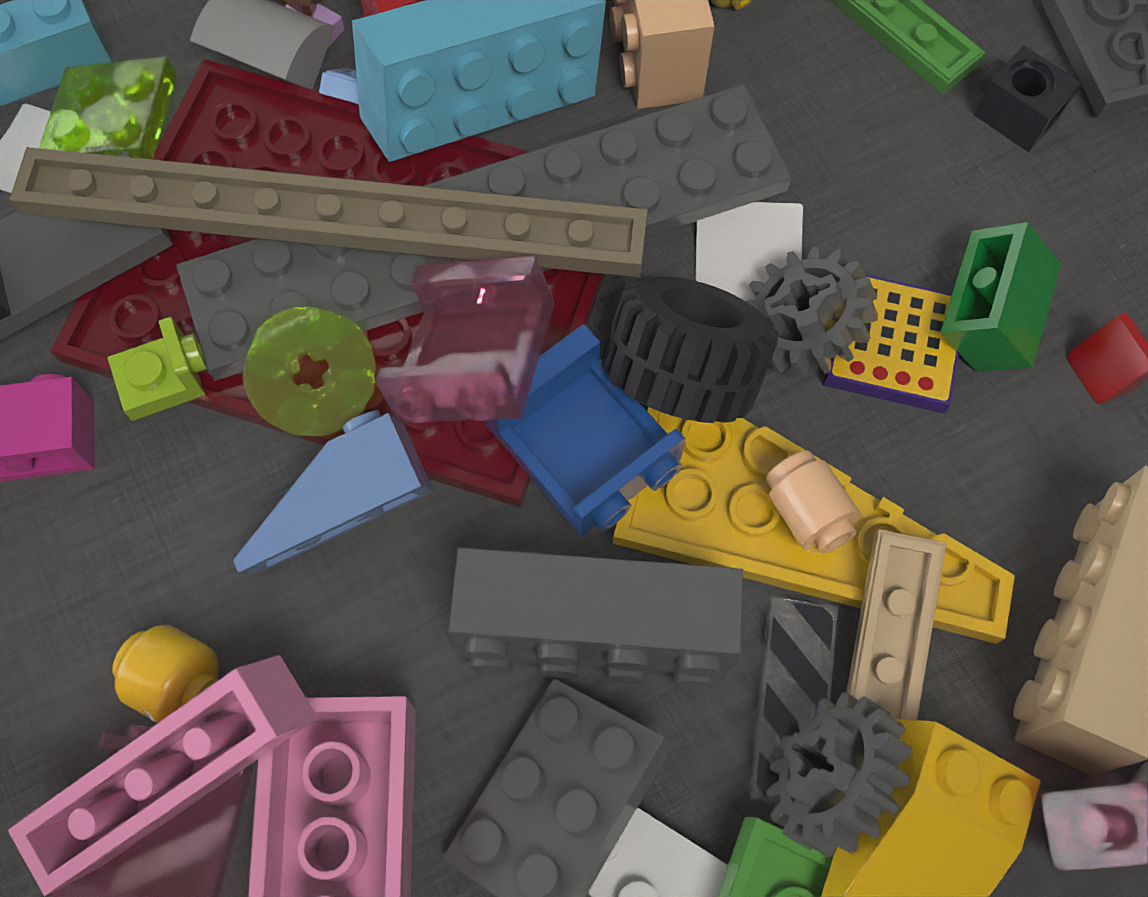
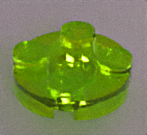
[243,306,376,437]

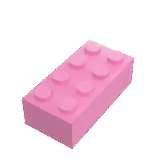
[248,696,416,897]

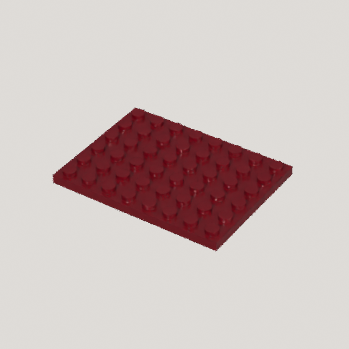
[50,59,606,508]

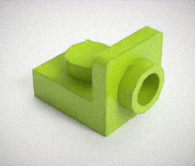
[107,317,207,421]

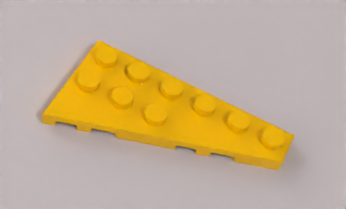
[612,407,1015,644]

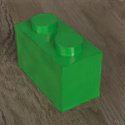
[941,222,1061,372]

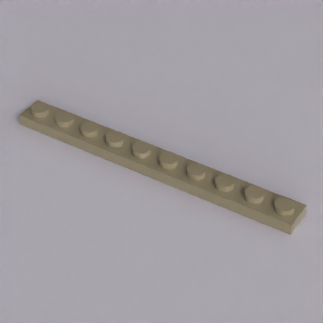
[9,147,647,277]

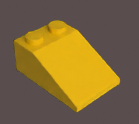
[821,719,1041,897]

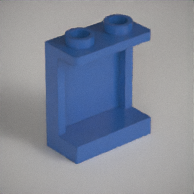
[481,324,686,538]

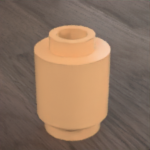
[766,450,861,554]

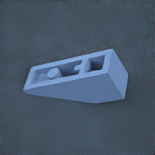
[233,411,434,573]

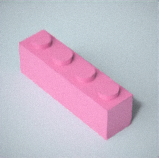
[8,655,318,896]

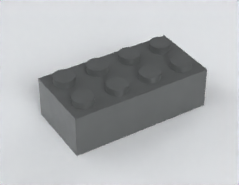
[448,548,743,689]

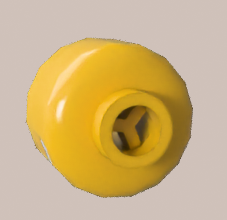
[112,625,219,723]

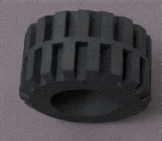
[602,277,779,423]

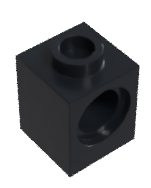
[974,45,1081,153]

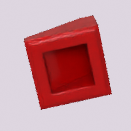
[1067,312,1148,404]

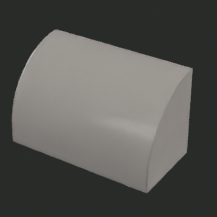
[190,0,335,90]

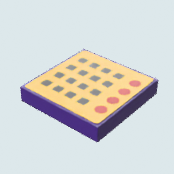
[823,274,959,413]

